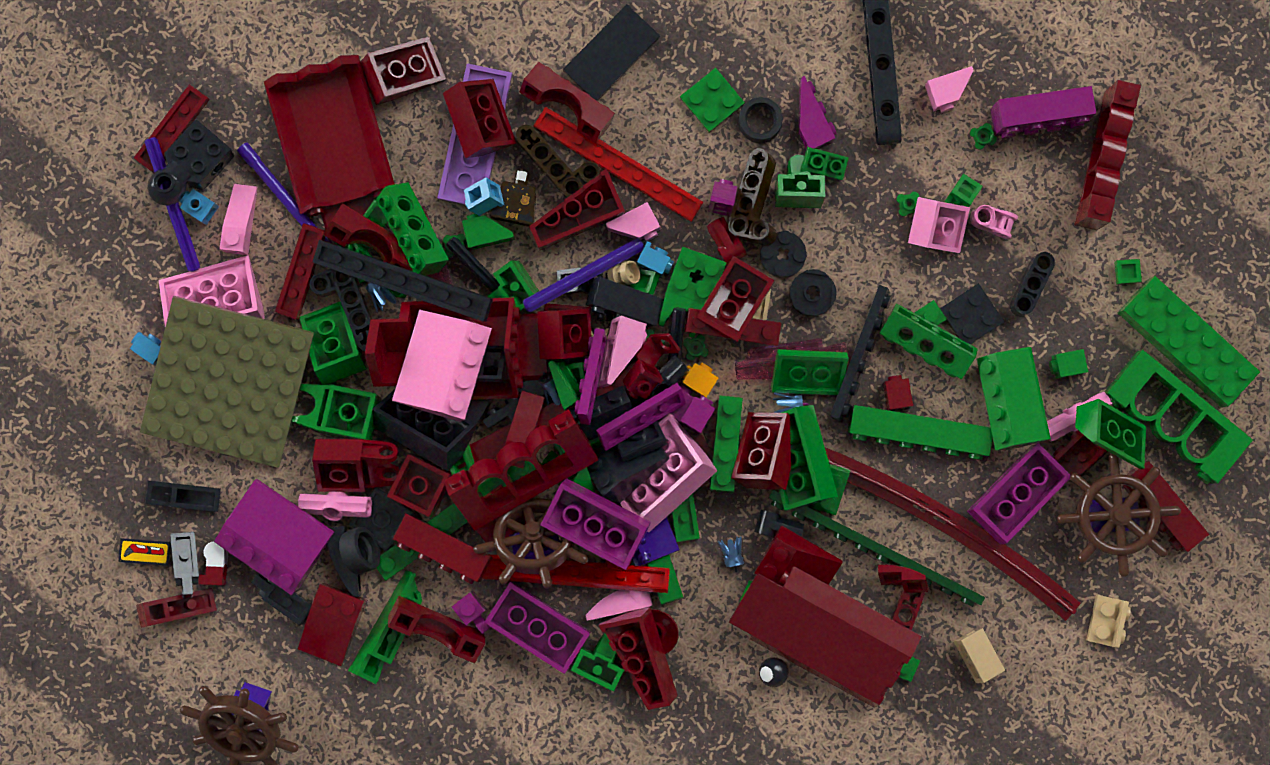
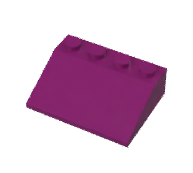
[214,479,334,595]

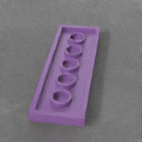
[437,64,513,205]

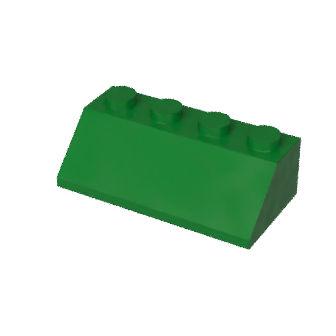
[977,347,1051,450]
[779,405,838,511]

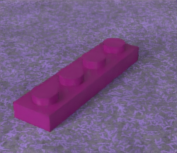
[575,328,607,425]
[596,383,686,451]

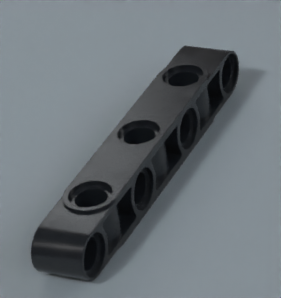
[862,0,902,145]

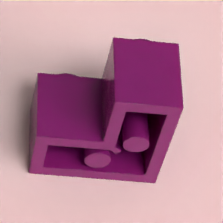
[670,385,715,435]

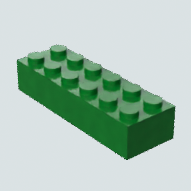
[1117,276,1260,408]

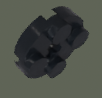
[760,230,807,278]
[789,269,837,317]

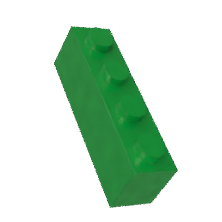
[709,395,743,494]

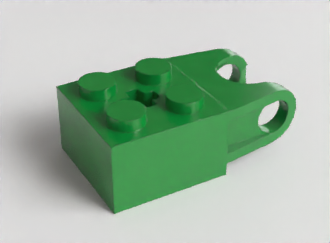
[659,247,726,339]
[291,384,382,440]

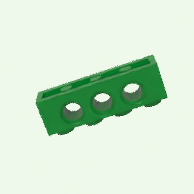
[376,182,449,275]
[880,303,978,380]

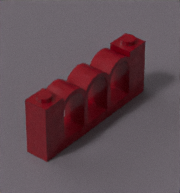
[1075,80,1141,231]
[443,409,599,531]

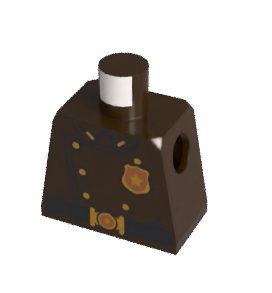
[489,170,536,227]

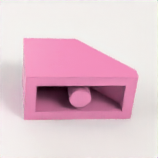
[925,66,973,113]
[606,202,660,241]

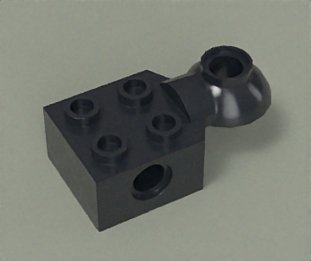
[147,119,235,206]

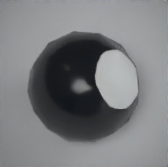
[759,657,789,687]

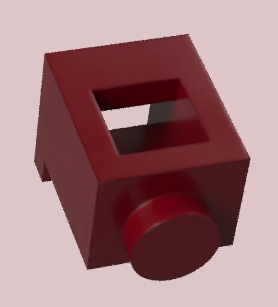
[622,359,663,399]

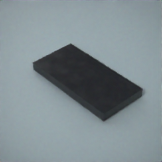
[563,4,660,101]

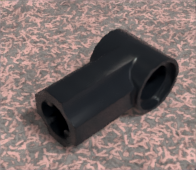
[650,355,690,397]
[754,509,804,538]

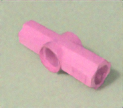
[1047,392,1113,442]
[298,492,372,521]

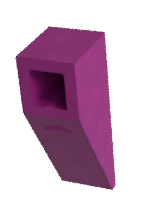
[798,76,837,150]

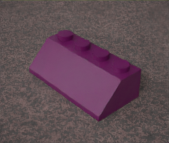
[541,478,651,570]

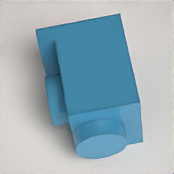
[464,177,504,216]
[180,189,219,225]
[637,241,674,277]
[130,332,162,366]

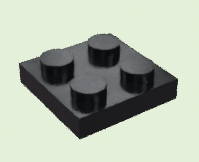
[940,283,1004,344]

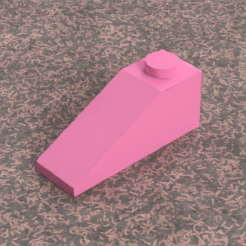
[220,184,258,255]
[598,316,647,388]

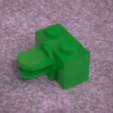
[774,155,825,208]
[487,260,539,313]
[571,633,624,692]

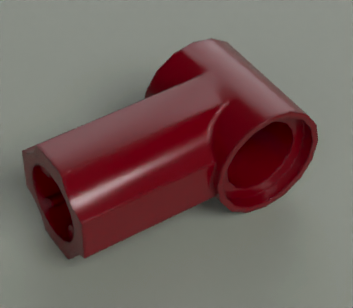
[706,216,747,266]

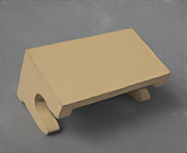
[954,628,1005,683]

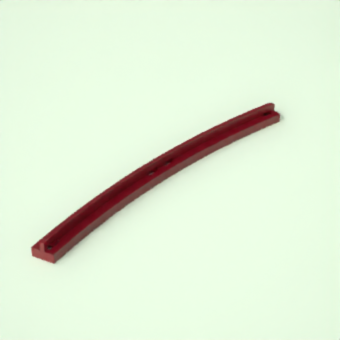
[825,447,1081,621]

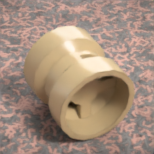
[607,260,640,286]

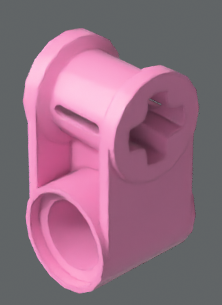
[970,205,1018,239]

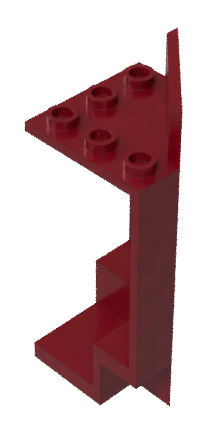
[365,297,547,400]

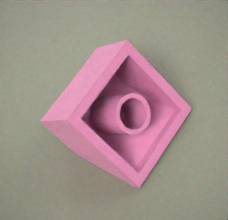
[908,197,970,253]

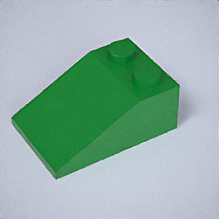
[299,301,367,385]

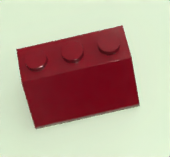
[443,79,516,158]

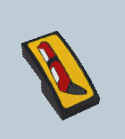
[118,538,171,566]

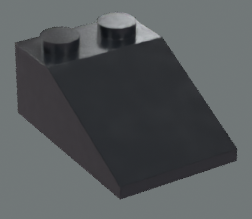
[587,445,670,505]

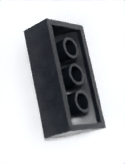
[373,388,477,471]

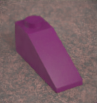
[708,179,737,217]

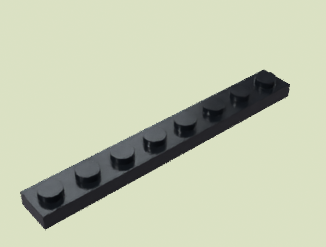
[313,240,493,322]

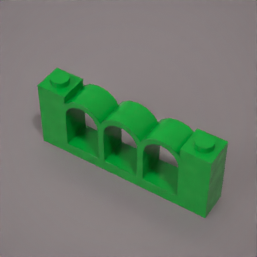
[1104,350,1253,484]

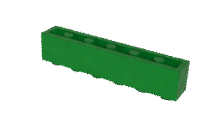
[847,405,993,460]

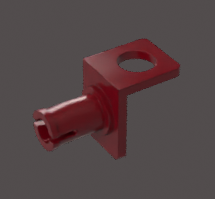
[631,333,680,366]

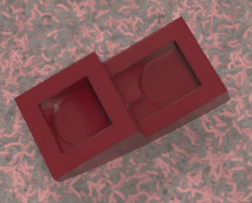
[878,565,928,593]

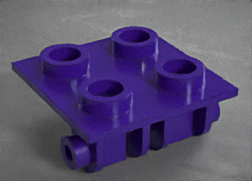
[632,517,680,566]

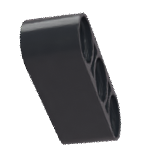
[1010,252,1055,317]

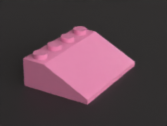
[159,255,265,327]
[392,310,492,422]
[620,413,717,532]

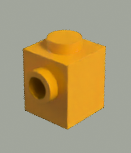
[682,362,719,397]

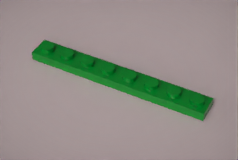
[377,461,536,581]

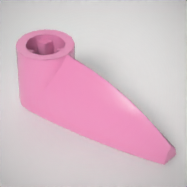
[586,590,652,621]

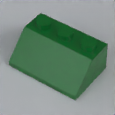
[1075,399,1146,470]

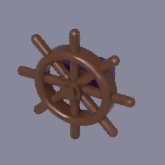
[1057,453,1181,577]
[474,498,588,588]
[180,682,299,765]

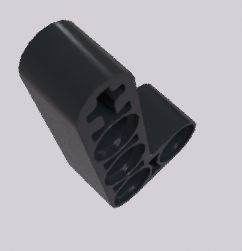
[310,269,372,352]

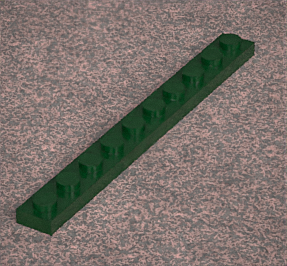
[768,490,985,607]

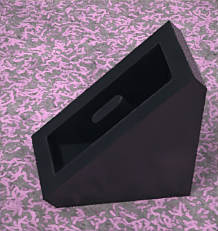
[477,345,506,383]

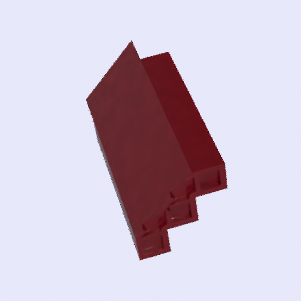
[264,55,395,230]
[729,567,922,708]

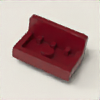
[1053,430,1108,484]

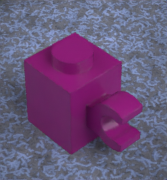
[452,591,491,634]

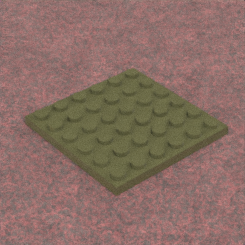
[140,296,314,468]

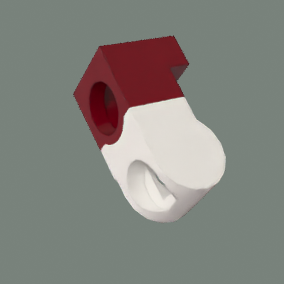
[198,541,228,585]

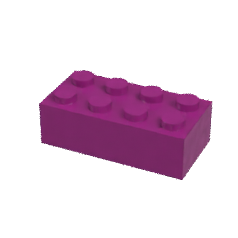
[990,86,1096,139]
[967,443,1070,545]
[484,581,591,674]

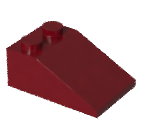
[360,37,446,105]
[697,256,775,342]
[732,412,791,490]
[754,526,843,586]
[298,583,368,666]

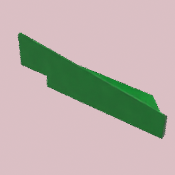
[348,570,422,684]

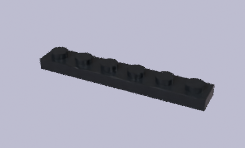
[830,285,892,422]

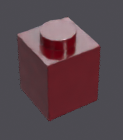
[883,375,913,411]

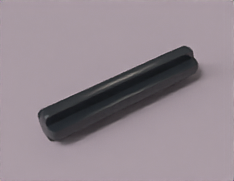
[446,237,500,293]
[668,307,686,361]

